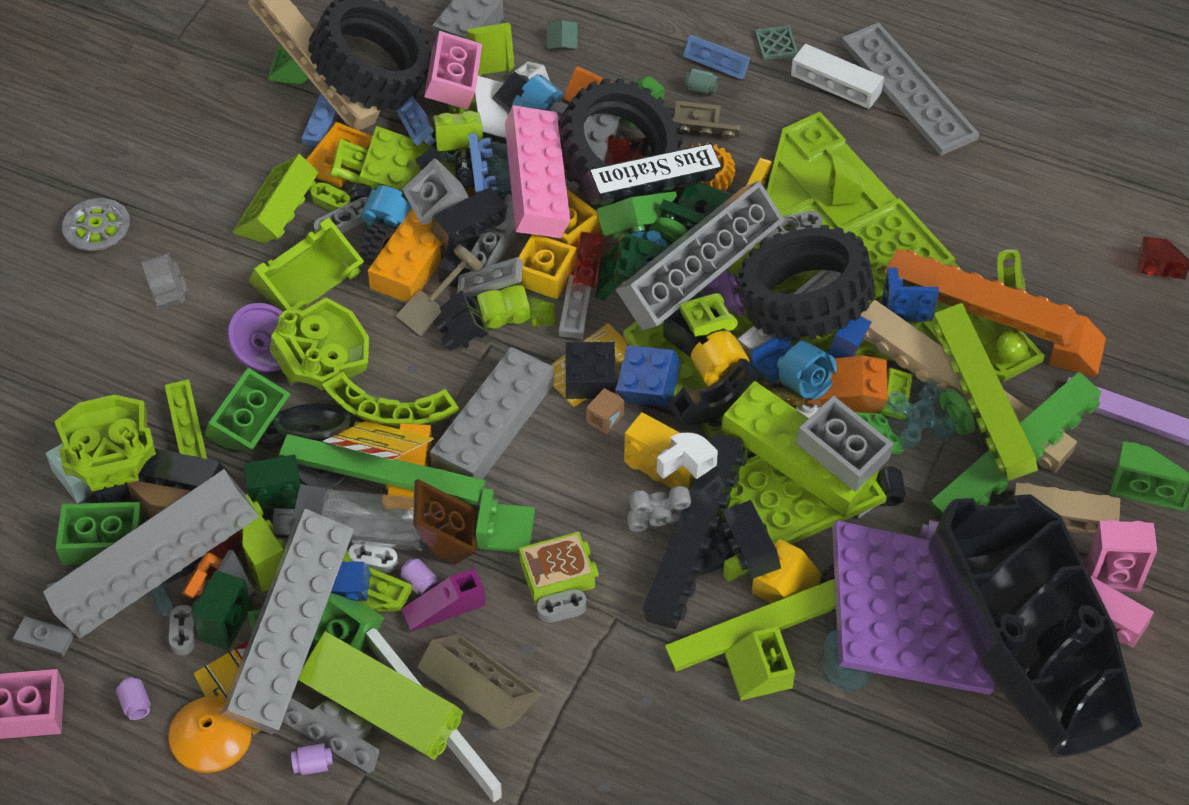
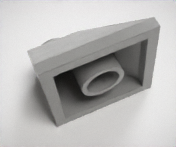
[402,159,469,225]

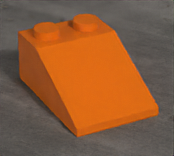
[806,356,888,414]

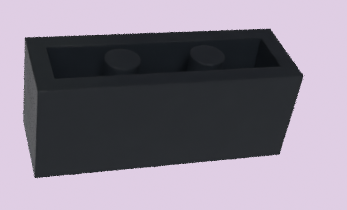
[431,187,507,250]
[720,500,781,579]

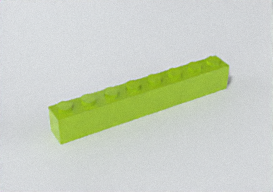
[932,303,1038,481]

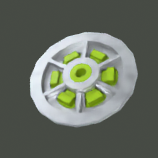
[62,198,130,251]

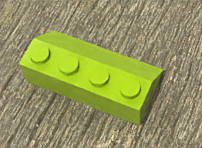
[232,154,319,243]

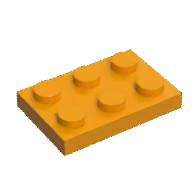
[306,122,373,188]

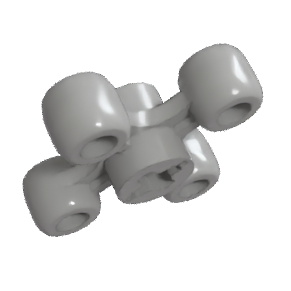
[627,486,691,532]

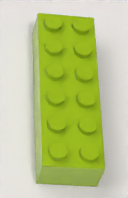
[721,381,879,517]

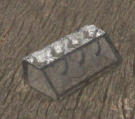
[322,489,424,551]

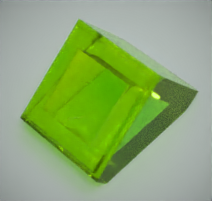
[529,298,556,327]

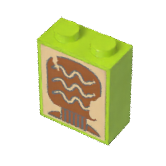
[519,532,598,605]

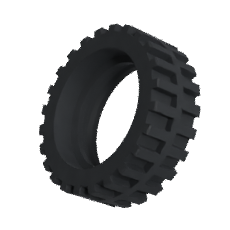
[308,0,432,111]
[558,78,683,205]
[738,225,875,340]

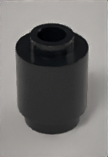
[877,466,906,506]
[94,482,130,503]

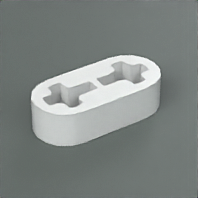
[349,542,398,573]

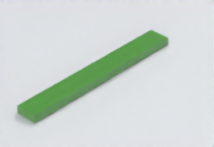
[279,434,485,506]

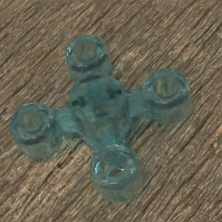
[885,383,956,449]

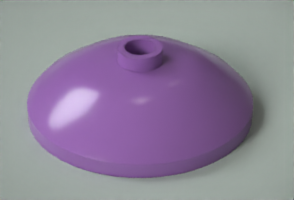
[227,303,283,373]

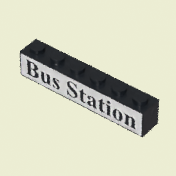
[581,143,722,205]

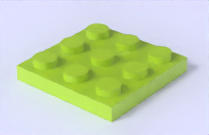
[358,126,440,198]

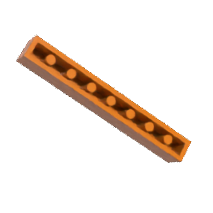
[884,248,1078,347]

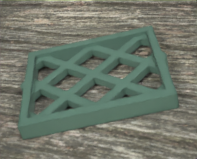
[754,25,798,60]

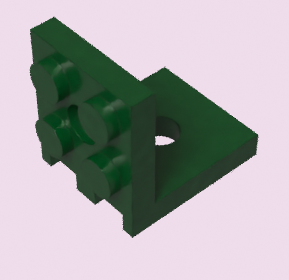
[660,182,732,230]
[595,233,668,301]

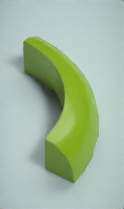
[322,372,459,428]

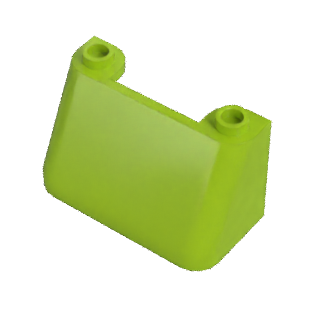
[248,217,364,311]

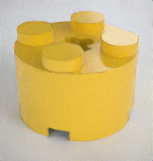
[691,331,750,387]

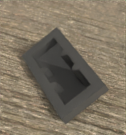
[217,550,255,597]

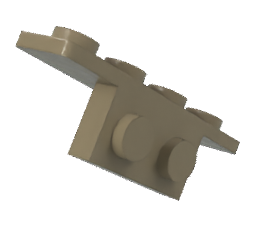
[672,101,740,139]

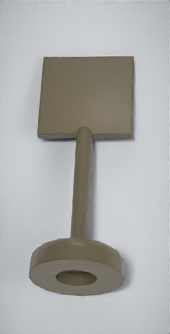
[396,244,483,337]

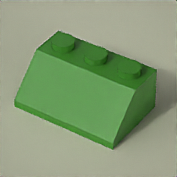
[205,368,291,452]

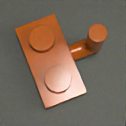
[180,553,223,598]

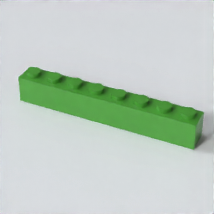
[930,372,1102,519]

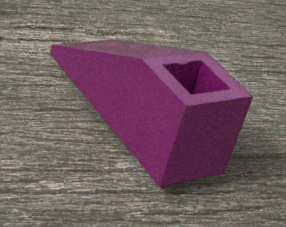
[401,568,485,632]

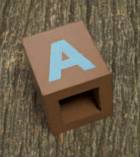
[586,388,624,434]

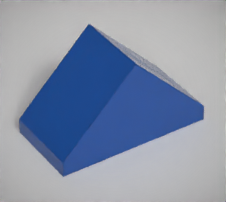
[828,316,872,358]

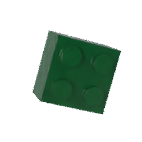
[244,454,301,517]
[191,570,252,651]

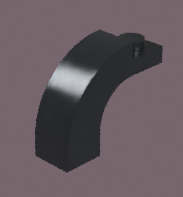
[668,358,759,424]

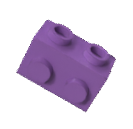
[703,269,745,317]

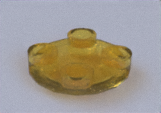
[766,387,805,406]

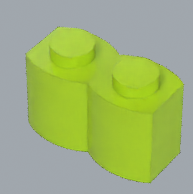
[477,285,531,329]

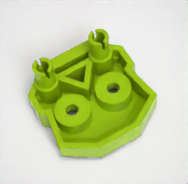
[270,297,369,391]
[54,395,156,491]

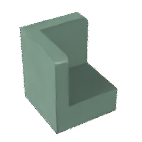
[547,20,578,49]

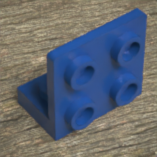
[882,268,939,322]

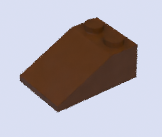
[413,479,477,565]

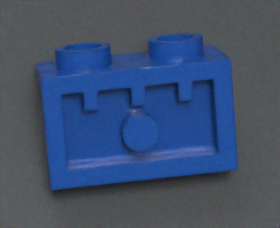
[749,336,793,384]

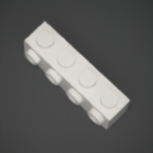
[791,44,884,109]

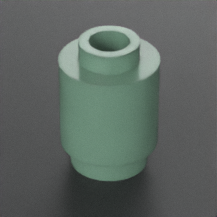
[684,69,718,95]

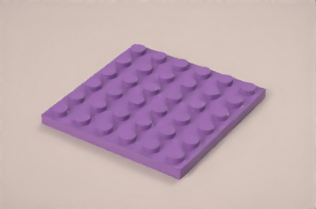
[832,521,994,695]

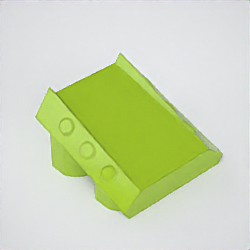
[467,23,515,76]

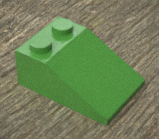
[597,191,677,239]
[1109,441,1189,512]

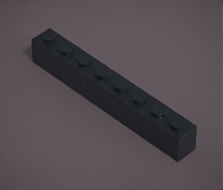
[643,434,748,629]

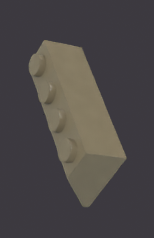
[418,634,541,729]

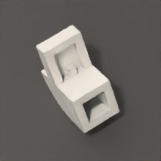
[657,433,718,479]

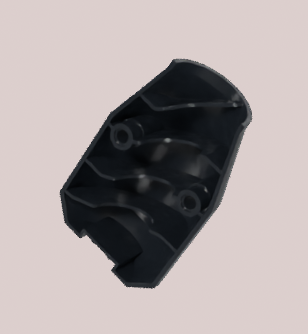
[928,494,1143,757]

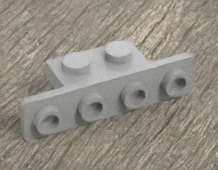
[282,698,379,773]

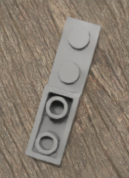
[464,194,519,271]

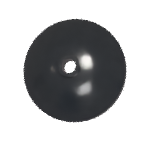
[274,403,351,442]

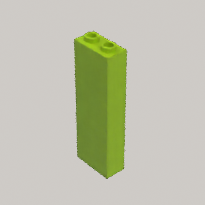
[298,631,463,760]

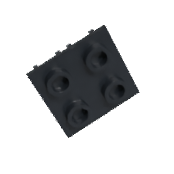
[427,149,475,188]

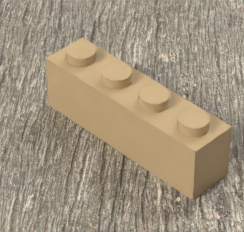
[1013,483,1120,535]

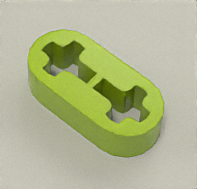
[311,183,351,212]

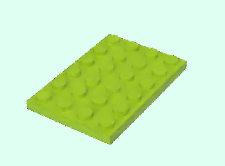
[722,455,886,545]

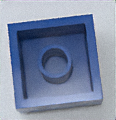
[616,345,682,408]

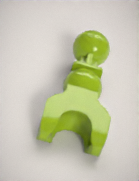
[996,249,1028,363]

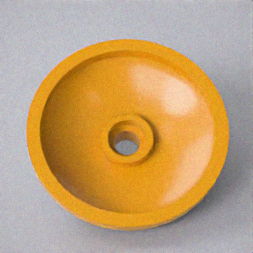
[168,696,252,773]

